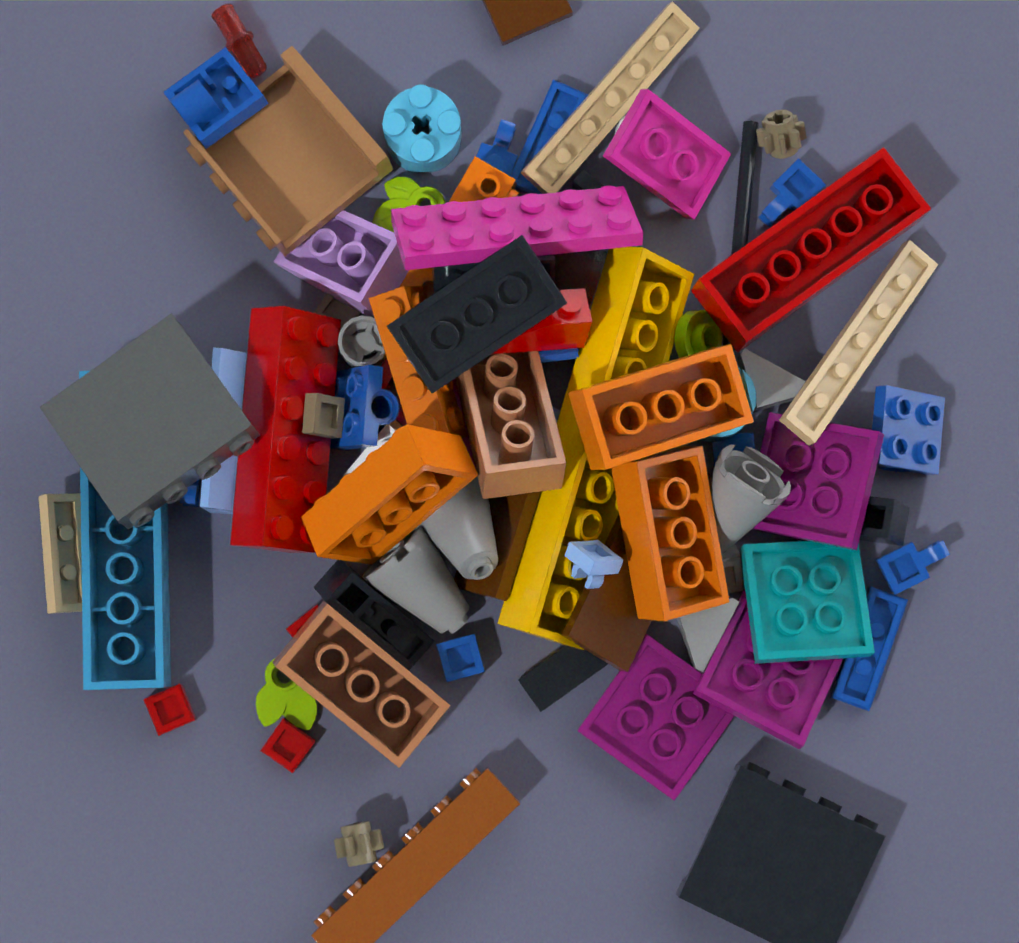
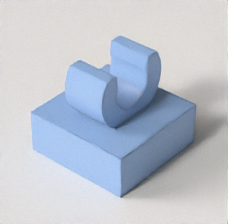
[564,540,623,589]

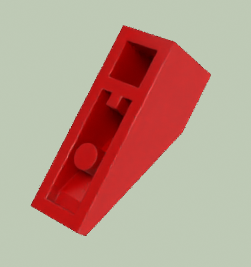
[492,288,592,354]

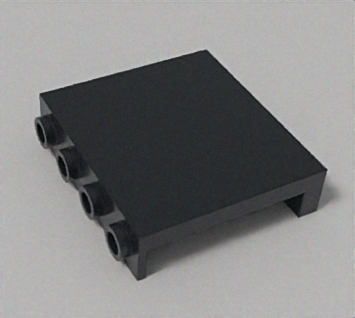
[676,762,886,943]

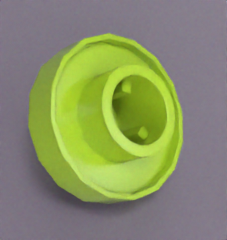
[674,310,722,358]

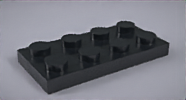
[387,235,568,393]

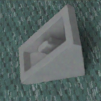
[737,348,806,412]
[677,598,740,672]

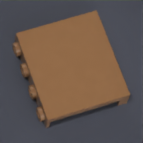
[183,46,393,257]

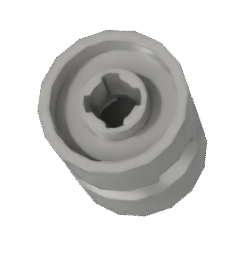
[338,316,386,368]

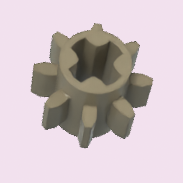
[756,110,807,159]
[333,821,384,867]

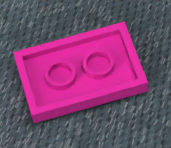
[603,89,731,220]

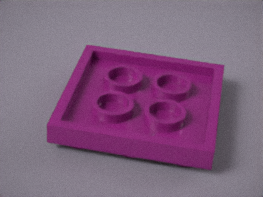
[753,412,884,551]
[693,589,843,749]
[577,634,734,801]

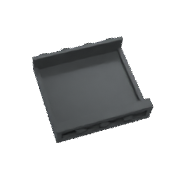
[40,313,260,530]

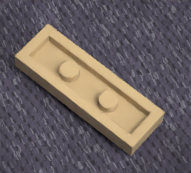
[39,493,82,614]

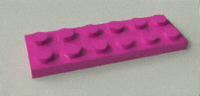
[391,186,643,270]

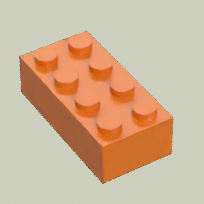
[568,344,754,470]
[301,424,478,565]
[611,446,730,621]

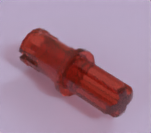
[211,3,267,79]

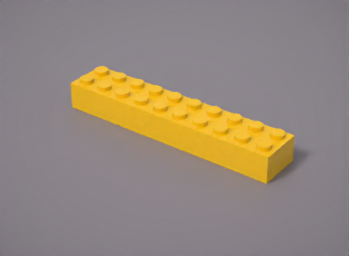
[497,247,694,650]

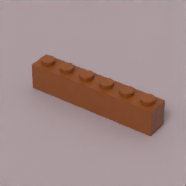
[311,767,520,943]

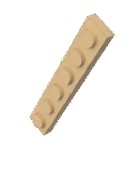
[521,1,700,194]
[779,240,938,445]

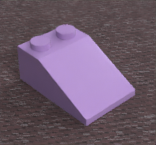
[274,210,409,318]

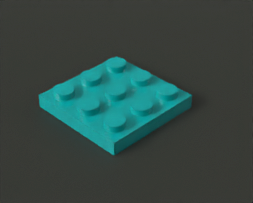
[740,541,875,664]

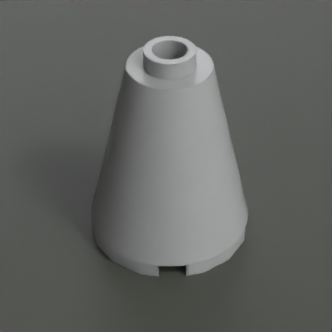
[709,445,791,554]
[419,477,498,580]
[362,525,469,634]

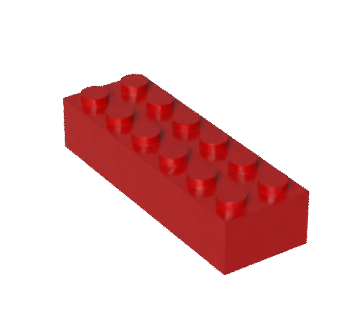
[691,147,931,352]
[230,306,341,554]

